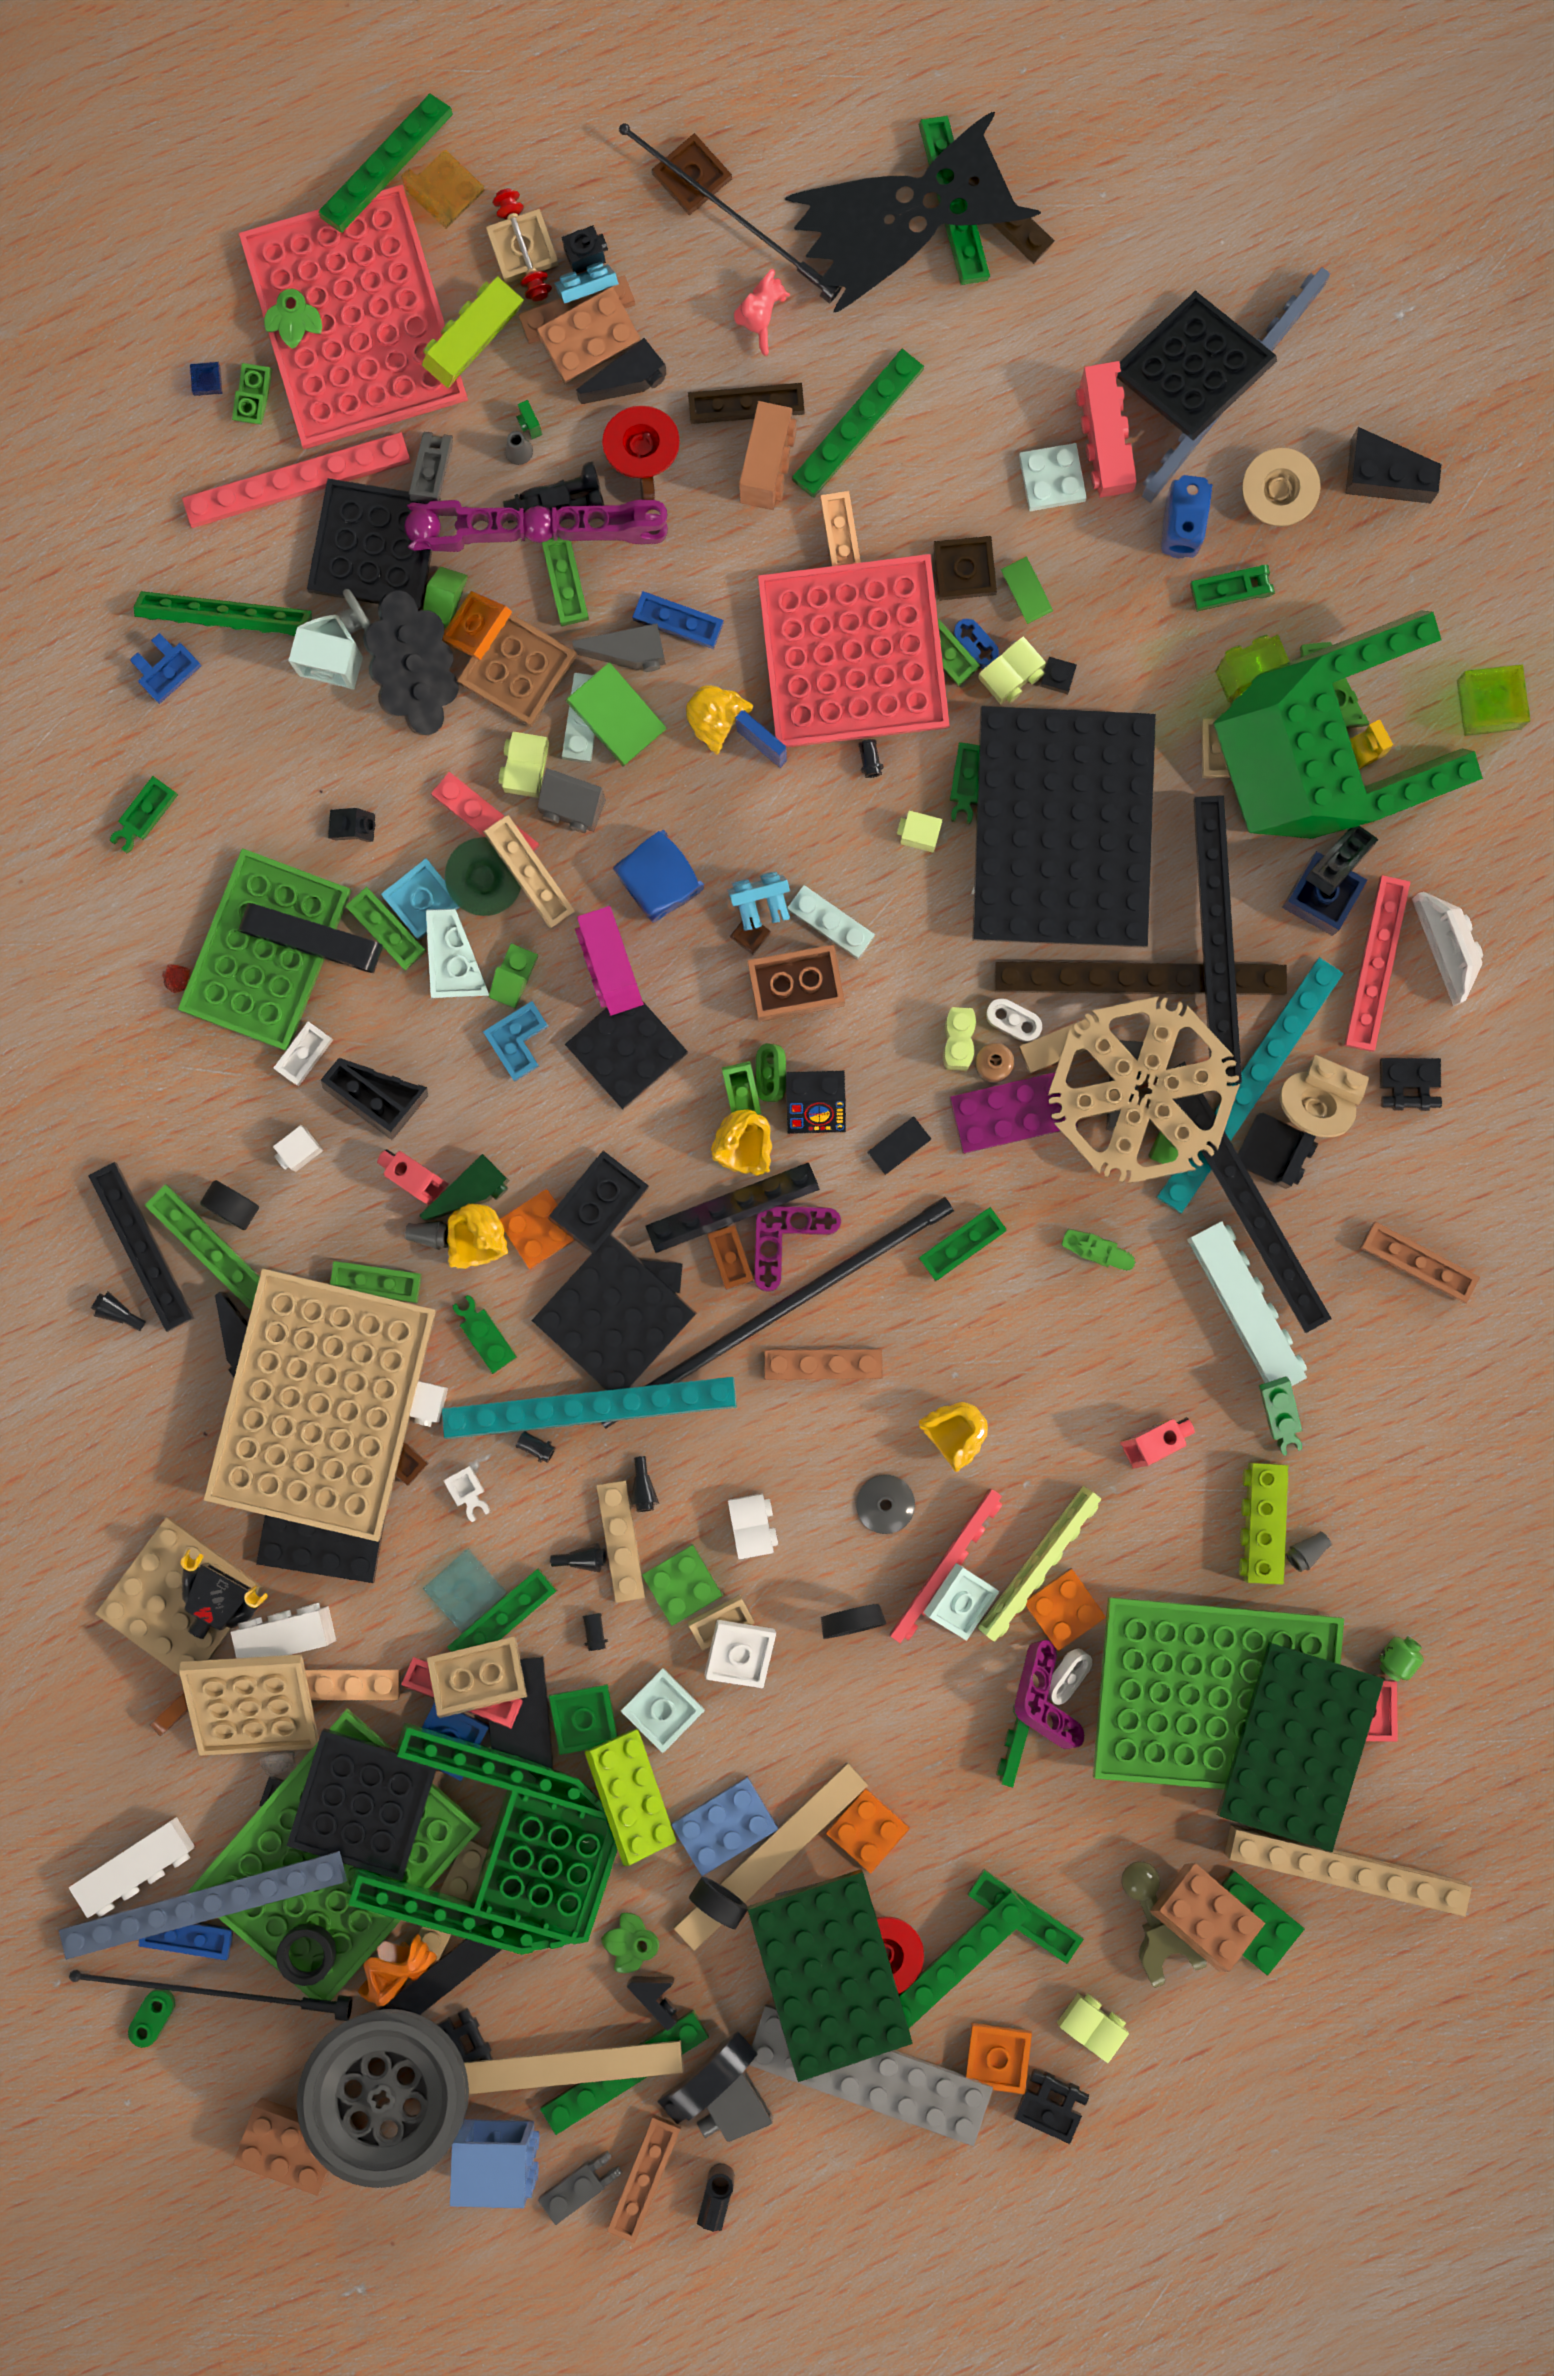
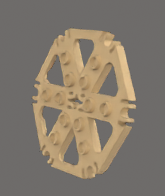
[1048,996,1240,1184]

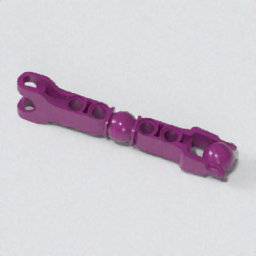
[404,500,668,552]

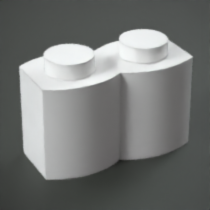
[728,1493,778,1559]

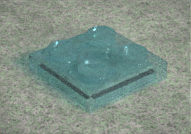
[423,1548,507,1633]

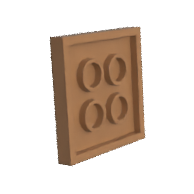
[457,613,577,728]

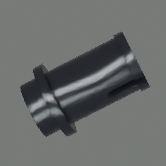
[858,739,884,778]
[516,1431,556,1463]
[582,1613,608,1651]

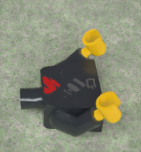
[181,1549,268,1639]

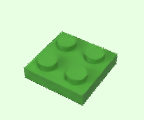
[642,1545,723,1626]

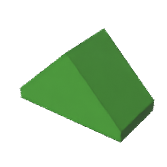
[423,566,468,629]

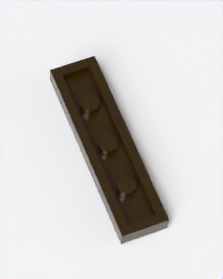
[969,177,1055,264]
[688,383,805,424]

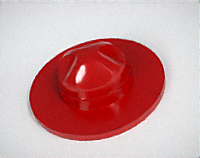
[602,406,680,478]
[877,1917,924,1994]

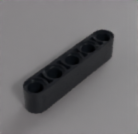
[238,903,383,974]

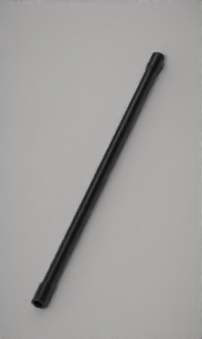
[601,1197,954,1429]

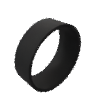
[821,1604,887,1639]

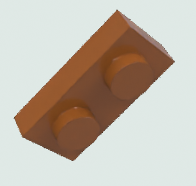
[707,1225,754,1290]

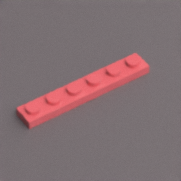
[1344,875,1410,1052]
[890,1488,1002,1643]

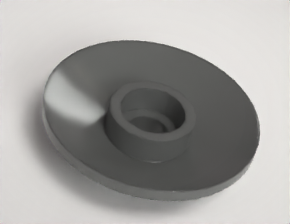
[856,1475,915,1534]

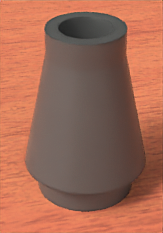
[505,431,533,465]
[405,1221,448,1250]
[1286,1531,1332,1572]

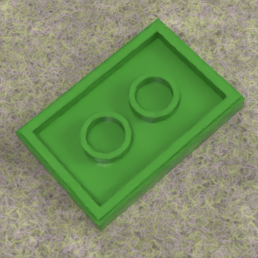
[566,662,667,767]

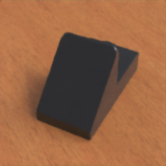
[627,1976,678,2031]

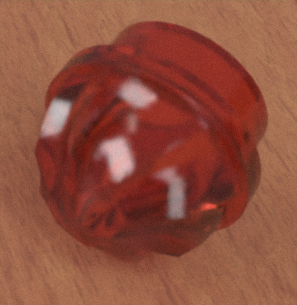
[162,964,190,993]

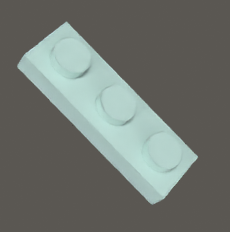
[562,673,595,764]
[787,885,875,959]

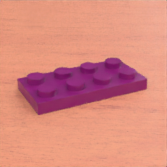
[950,1072,1078,1154]

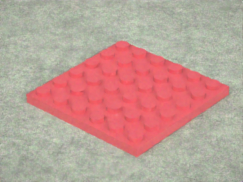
[758,554,950,748]

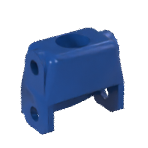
[1161,475,1213,559]
[613,830,705,923]

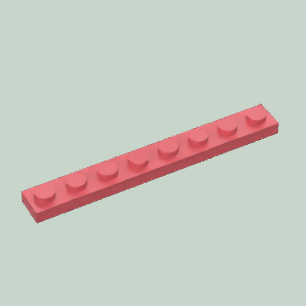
[182,432,411,528]

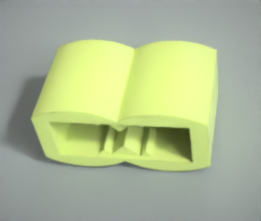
[978,636,1046,704]
[498,732,549,798]
[943,1007,976,1071]
[1057,1993,1129,2063]

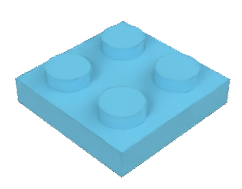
[554,262,619,303]
[381,858,464,941]

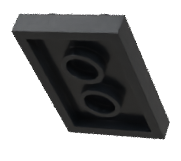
[548,1150,649,1255]

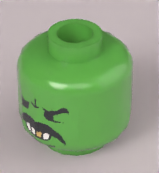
[1379,1636,1424,1682]

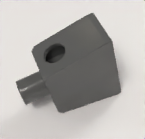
[697,2070,773,2142]

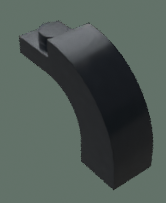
[657,2031,758,2124]

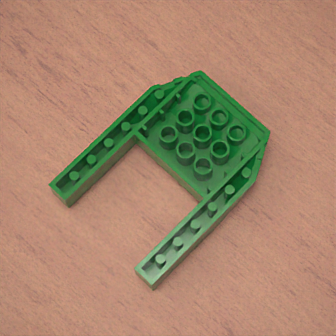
[1213,610,1483,839]
[346,1722,618,1955]

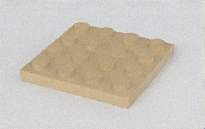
[96,1517,263,1676]
[179,1654,319,1756]

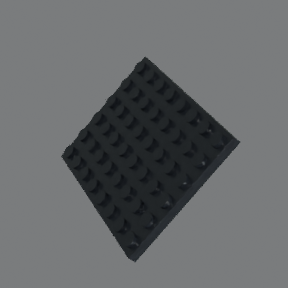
[972,706,1156,948]

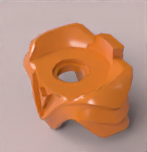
[358,1934,437,2006]

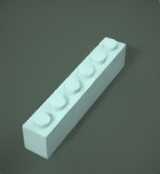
[1187,1221,1307,1386]

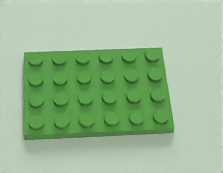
[178,848,352,1051]

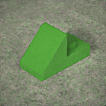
[489,943,538,1009]
[722,1061,761,1114]

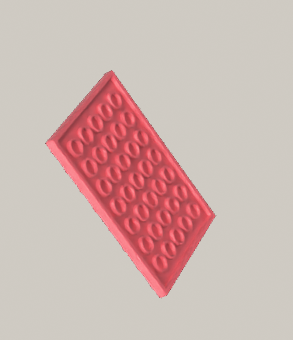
[239,184,468,450]

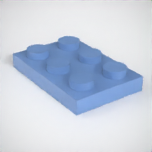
[671,1776,778,1876]

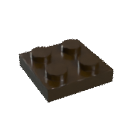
[933,536,997,601]

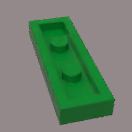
[919,1207,1007,1282]

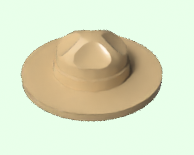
[1242,448,1321,527]
[1280,1072,1356,1138]

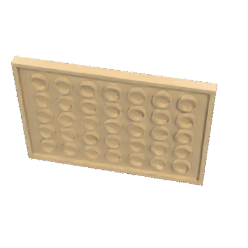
[204,1269,436,1542]

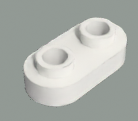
[986,998,1042,1042]
[1047,1648,1092,1705]

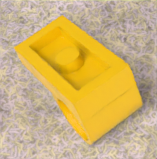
[1350,719,1394,769]

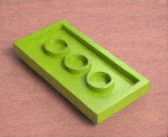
[585,1729,677,1866]

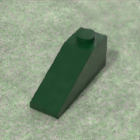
[419,1154,510,1222]

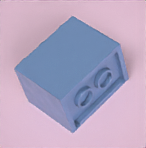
[450,2119,540,2208]

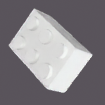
[231,1603,336,1658]

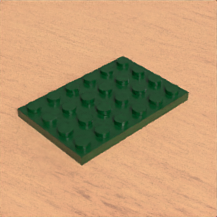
[1216,1642,1384,1852]
[746,1869,913,2082]

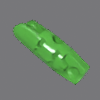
[1062,1228,1136,1271]

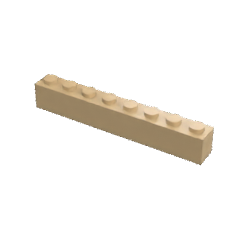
[1224,1825,1472,1917]

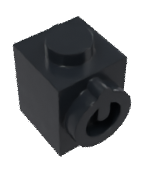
[561,225,608,274]

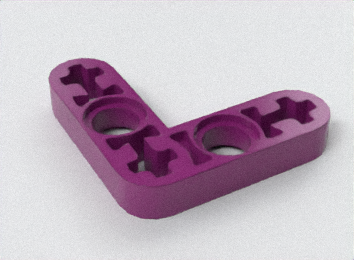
[755,1207,841,1292]
[1014,1640,1085,1750]

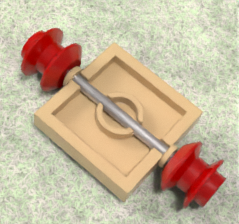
[486,188,559,302]

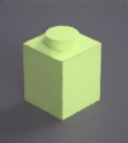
[897,811,943,853]

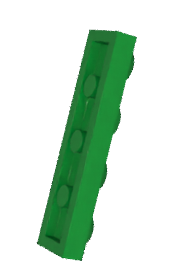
[447,1568,558,1652]
[967,1869,1084,1964]

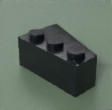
[1345,427,1442,504]
[321,1058,428,1140]

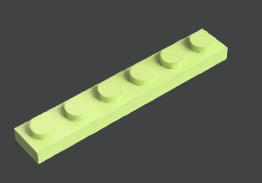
[977,1486,1101,1642]

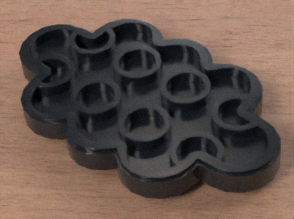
[363,591,459,735]

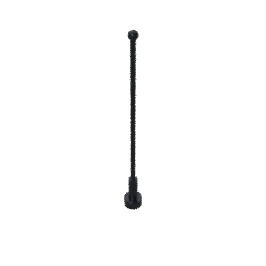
[619,123,842,304]
[69,1970,353,2021]

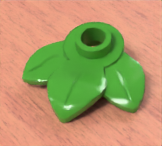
[264,289,322,349]
[601,1913,659,1974]

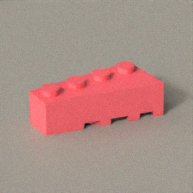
[1075,361,1137,498]

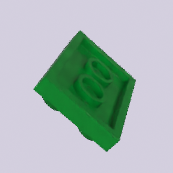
[1221,1870,1305,1976]

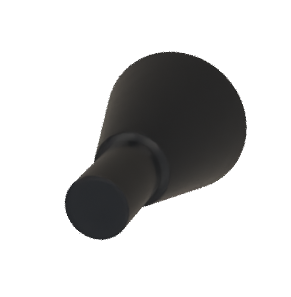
[91,1291,146,1332]
[630,1456,659,1512]
[550,1543,606,1573]

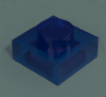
[190,362,223,396]

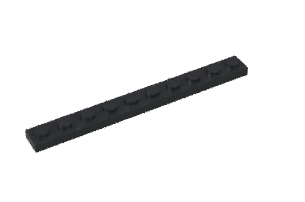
[1193,796,1242,1085]
[1173,1061,1332,1333]

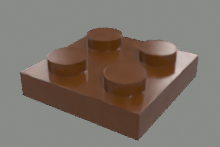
[652,133,732,215]

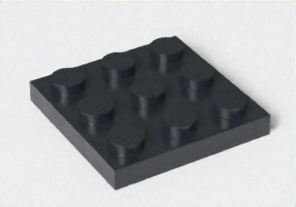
[565,1000,688,1110]

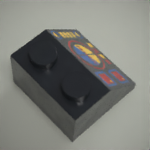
[786,1070,846,1134]

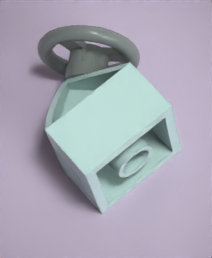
[289,589,371,689]

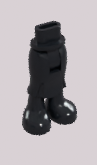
[503,461,605,524]

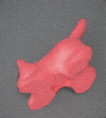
[734,268,790,356]

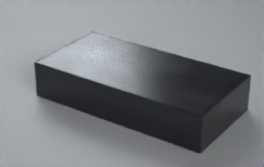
[867,1116,932,1175]

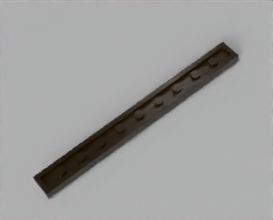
[995,962,1287,995]

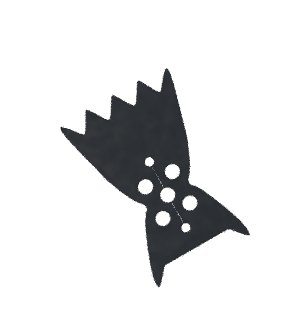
[785,112,1041,313]

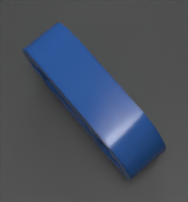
[953,618,999,669]

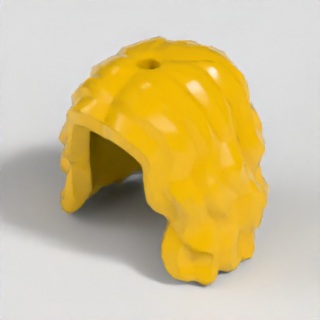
[686,685,753,755]
[711,1109,772,1176]
[447,1204,508,1269]
[919,1402,988,1472]

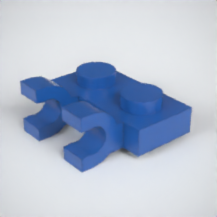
[130,633,202,704]

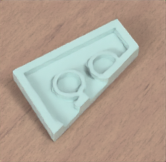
[426,908,489,998]

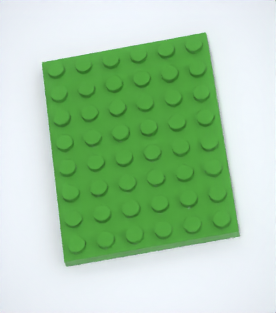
[1093,1597,1344,1789]
[188,1709,482,2000]

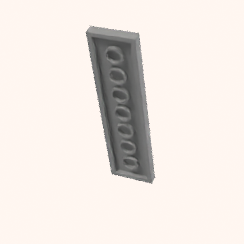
[750,2004,993,2146]

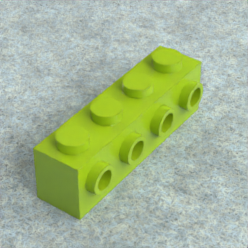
[422,276,524,388]
[1239,1463,1289,1585]

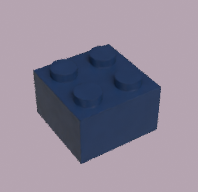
[1282,851,1367,936]

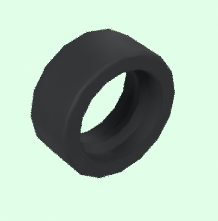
[689,1877,747,1929]
[276,1923,337,1986]

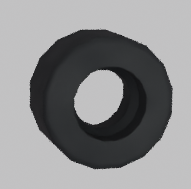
[200,1180,259,1230]

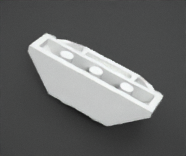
[1412,891,1483,1006]

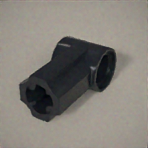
[697,2163,735,2232]

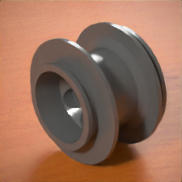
[297,2009,469,2188]

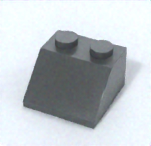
[537,768,606,833]

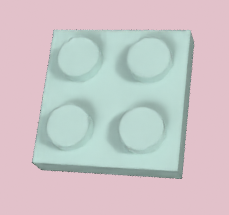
[1019,443,1087,511]
[923,1563,1000,1641]
[621,1668,705,1753]

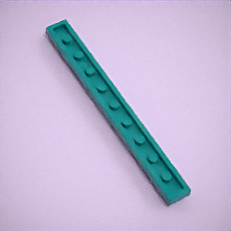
[1156,957,1344,1214]
[442,1377,737,1439]

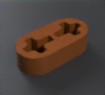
[150,1693,188,1736]

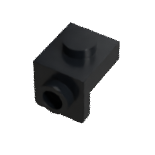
[328,808,375,842]

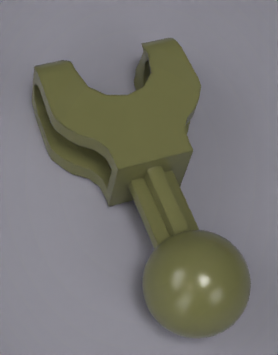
[1121,1861,1207,1988]

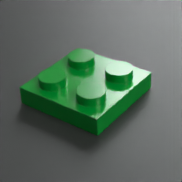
[549,1684,617,1755]

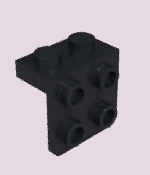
[1238,1113,1318,1189]

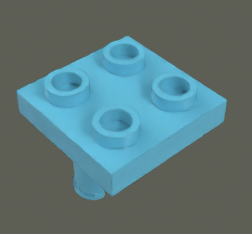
[727,872,790,931]

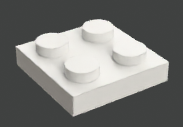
[704,1620,776,1688]

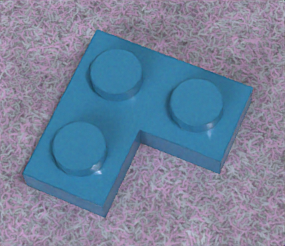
[483,1001,549,1082]

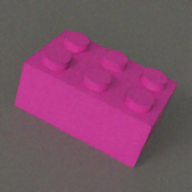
[575,906,644,1016]

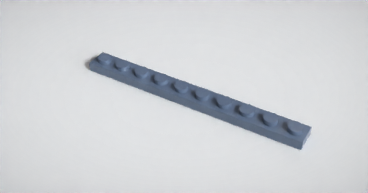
[1142,267,1331,503]
[59,1851,347,1960]

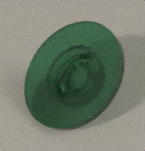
[445,837,521,916]

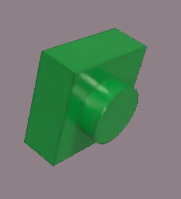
[516,400,542,440]

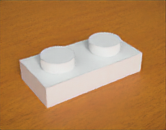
[274,1021,333,1086]

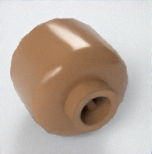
[975,1043,1014,1083]

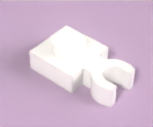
[444,1466,490,1522]

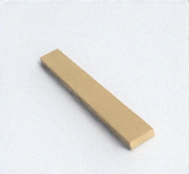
[674,1763,868,1951]
[464,2040,684,2094]

